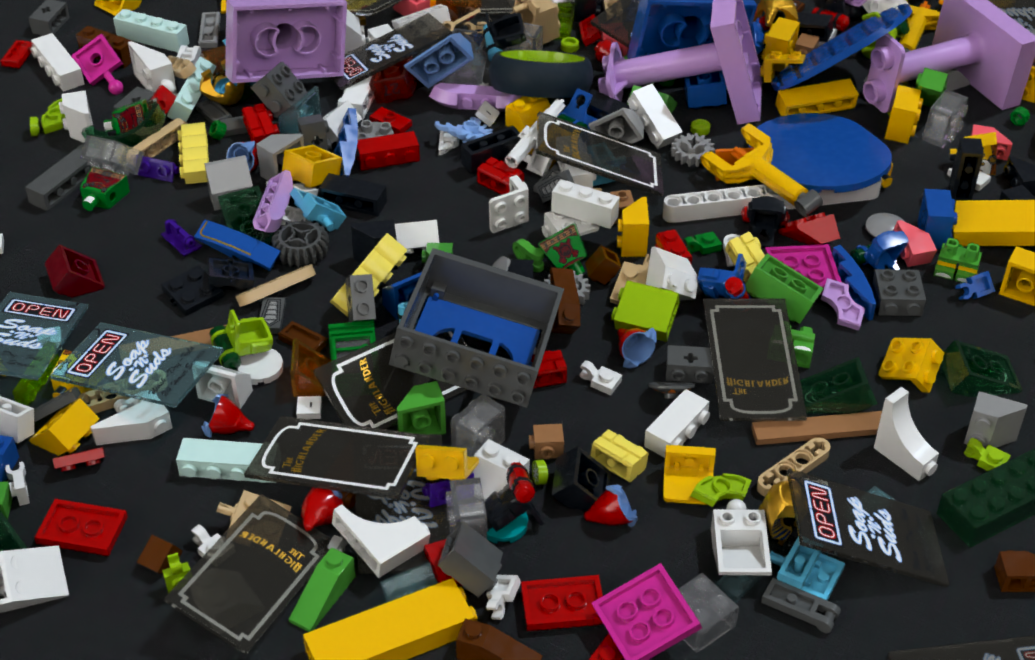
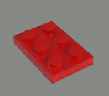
[34,499,128,556]
[521,575,603,631]

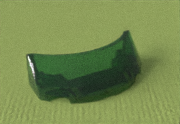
[81,97,166,154]

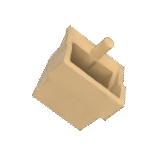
[510,0,561,50]

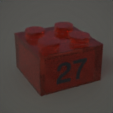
[369,56,418,103]

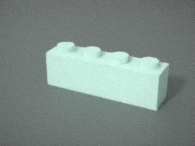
[113,9,189,52]
[167,57,217,122]
[176,438,282,483]

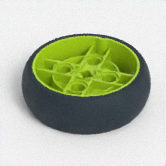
[489,50,593,98]

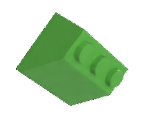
[745,253,824,324]

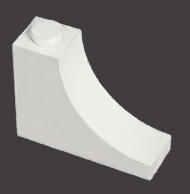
[874,387,939,481]
[332,505,430,578]

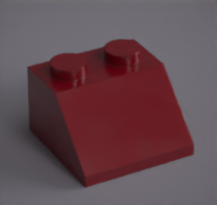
[45,244,105,297]

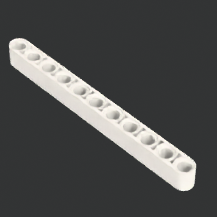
[663,177,882,223]

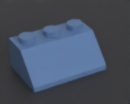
[404,32,474,88]

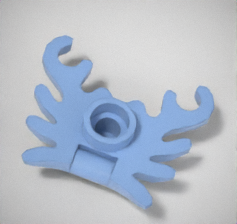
[435,117,493,143]

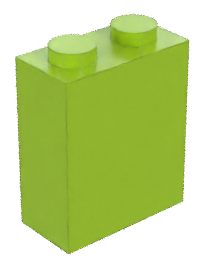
[611,280,680,342]

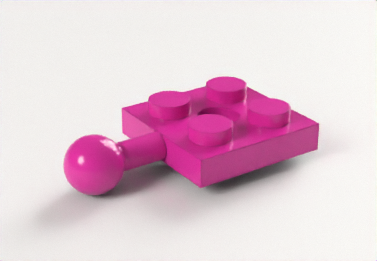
[71,33,124,95]

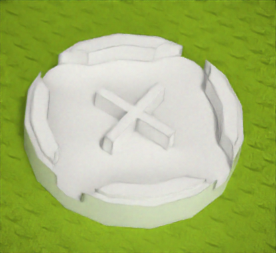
[237,349,283,385]

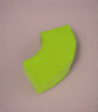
[41,98,66,134]
[690,473,752,507]

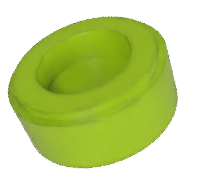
[561,37,579,53]
[30,117,39,136]
[691,119,711,136]
[532,460,548,485]

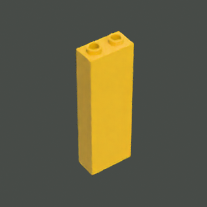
[952,200,1035,246]
[303,578,478,660]

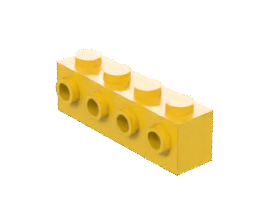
[775,78,859,116]

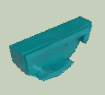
[485,511,528,543]

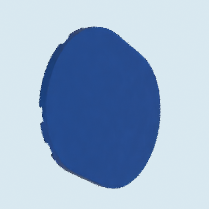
[771,4,912,91]
[748,113,892,193]

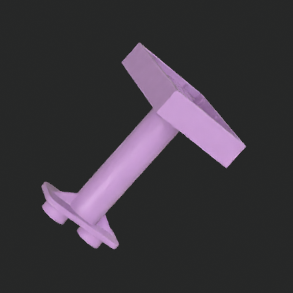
[225,0,347,83]
[598,0,763,125]
[863,0,1035,113]

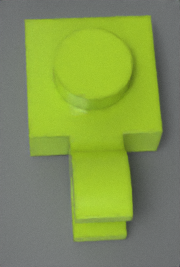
[964,438,1011,477]
[162,553,193,594]

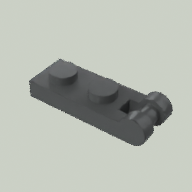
[761,578,841,633]

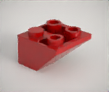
[778,212,840,245]

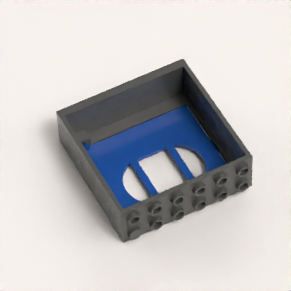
[389,248,564,408]

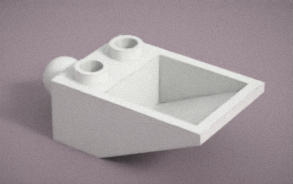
[128,41,177,94]
[711,499,772,575]
[0,545,69,613]

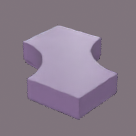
[821,278,865,331]

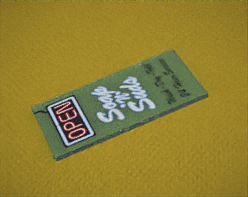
[0,292,88,381]
[50,322,224,408]

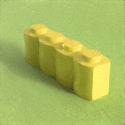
[178,122,209,184]
[330,233,407,317]

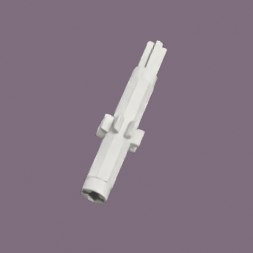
[505,99,566,168]

